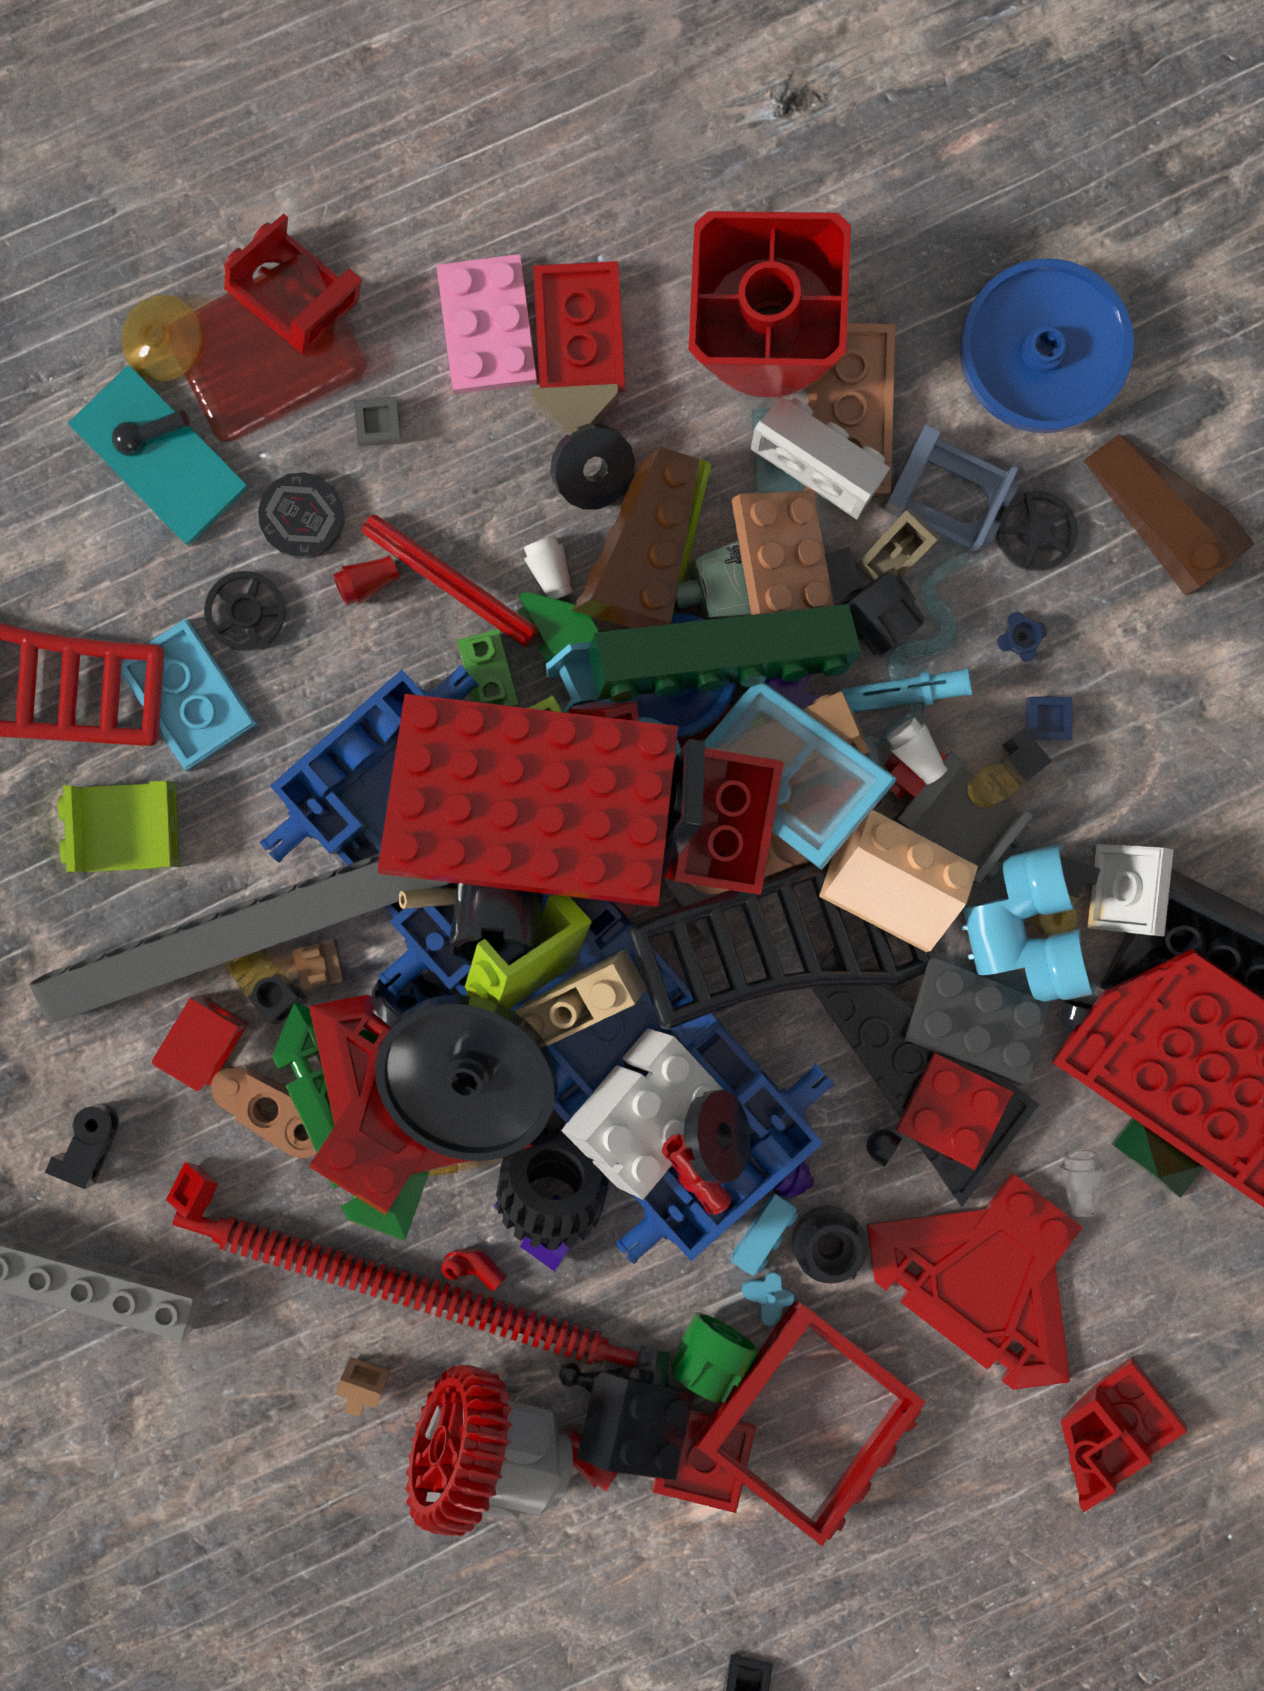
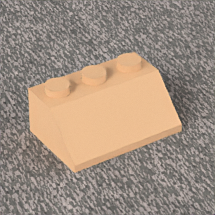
[819,810,978,952]

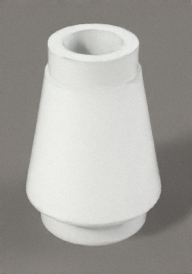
[524,535,573,599]
[887,718,948,785]

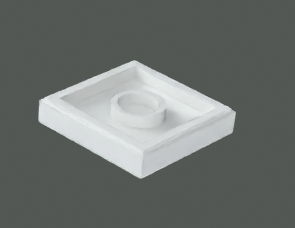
[1088,844,1174,936]

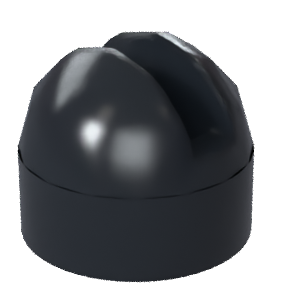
[1062,1000,1093,1032]
[866,1130,902,1167]

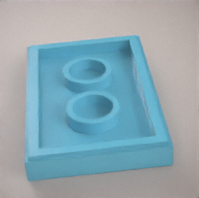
[121,618,259,772]

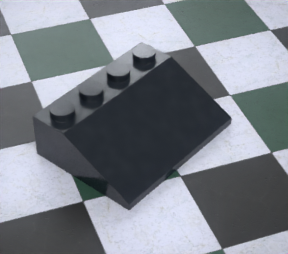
[1101,869,1264,997]

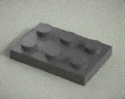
[905,957,1050,1085]

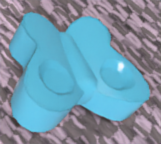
[741,1270,794,1326]

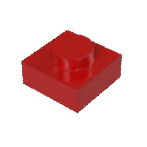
[166,1162,219,1222]

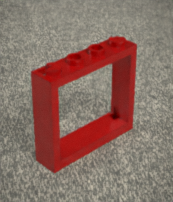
[692,1300,926,1546]

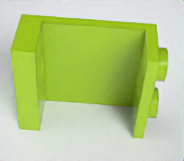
[57,781,180,872]
[464,895,592,1009]

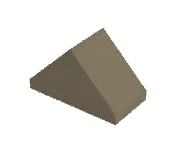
[532,384,618,436]
[856,507,941,581]

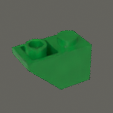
[516,592,599,663]

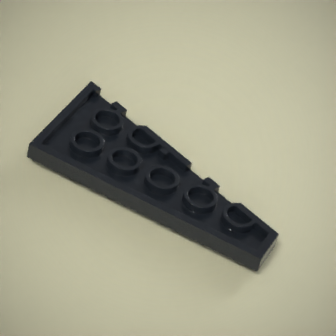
[811,948,1040,1207]

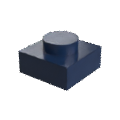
[1026,697,1072,741]

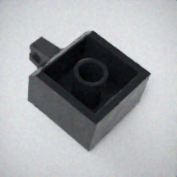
[577,1345,694,1480]

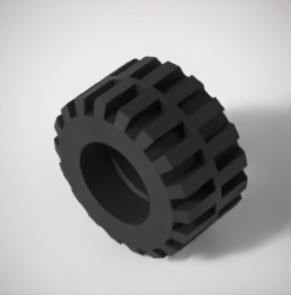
[496,1127,609,1250]

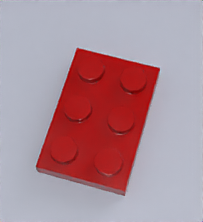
[533,261,625,393]

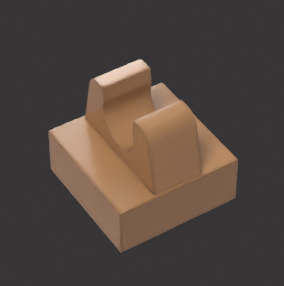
[292,939,346,991]
[336,1357,390,1417]

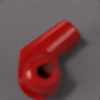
[441,1248,507,1291]

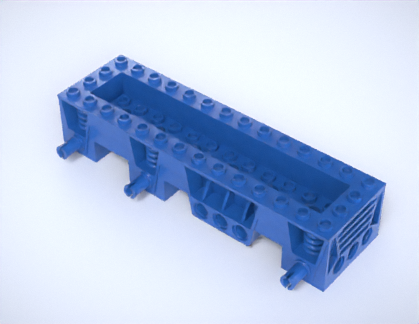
[260,664,835,1264]

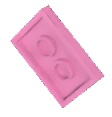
[436,254,537,394]

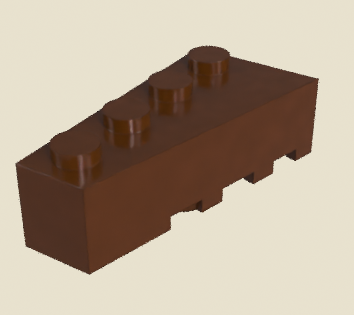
[572,447,700,628]

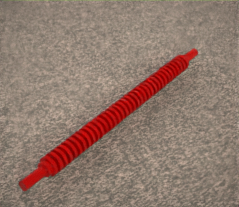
[172,1211,639,1369]

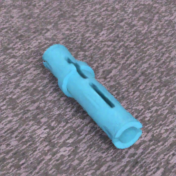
[840,668,972,712]

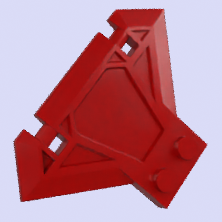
[309,994,532,1215]
[867,1173,1083,1390]

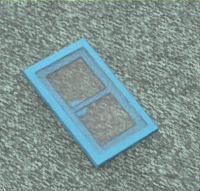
[705,682,896,870]

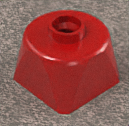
[688,211,851,397]

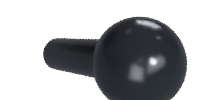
[112,410,190,456]

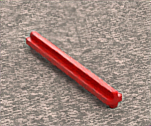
[362,514,538,647]

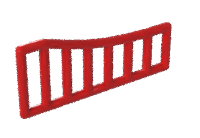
[0,622,165,746]

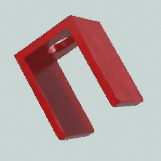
[152,995,249,1091]

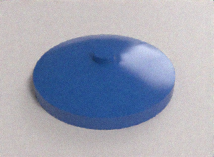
[960,258,1134,433]

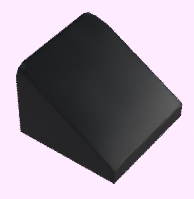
[723,1654,773,1691]

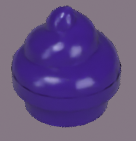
[773,1161,814,1199]

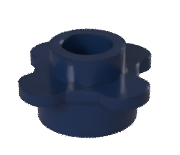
[997,612,1047,662]

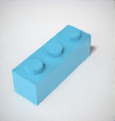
[730,1190,798,1277]

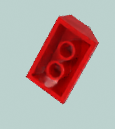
[663,747,784,895]

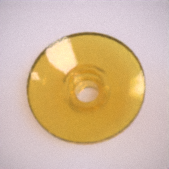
[121,295,202,381]

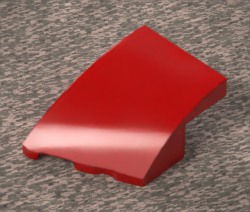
[1061,1357,1187,1512]

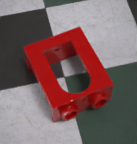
[224,213,362,354]

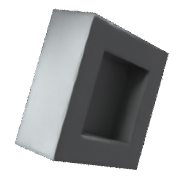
[354,396,402,447]

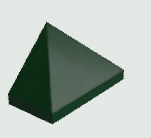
[1111,1118,1204,1198]

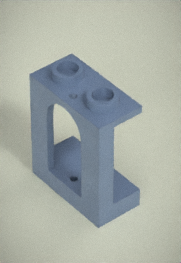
[883,424,1019,553]

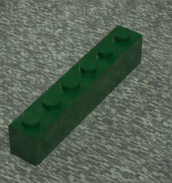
[588,604,861,702]

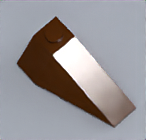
[1084,434,1254,595]

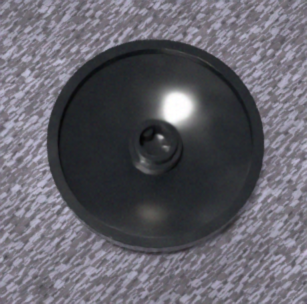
[375,995,558,1161]

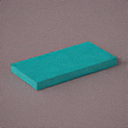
[68,364,249,547]

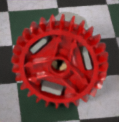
[405,1364,573,1536]

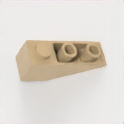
[512,948,647,1046]

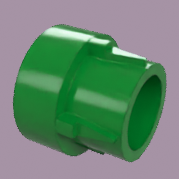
[670,1312,759,1403]

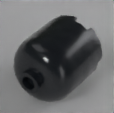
[449,883,543,966]

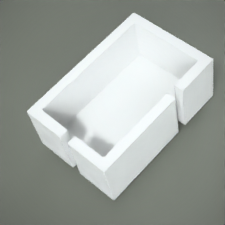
[561,1028,723,1200]

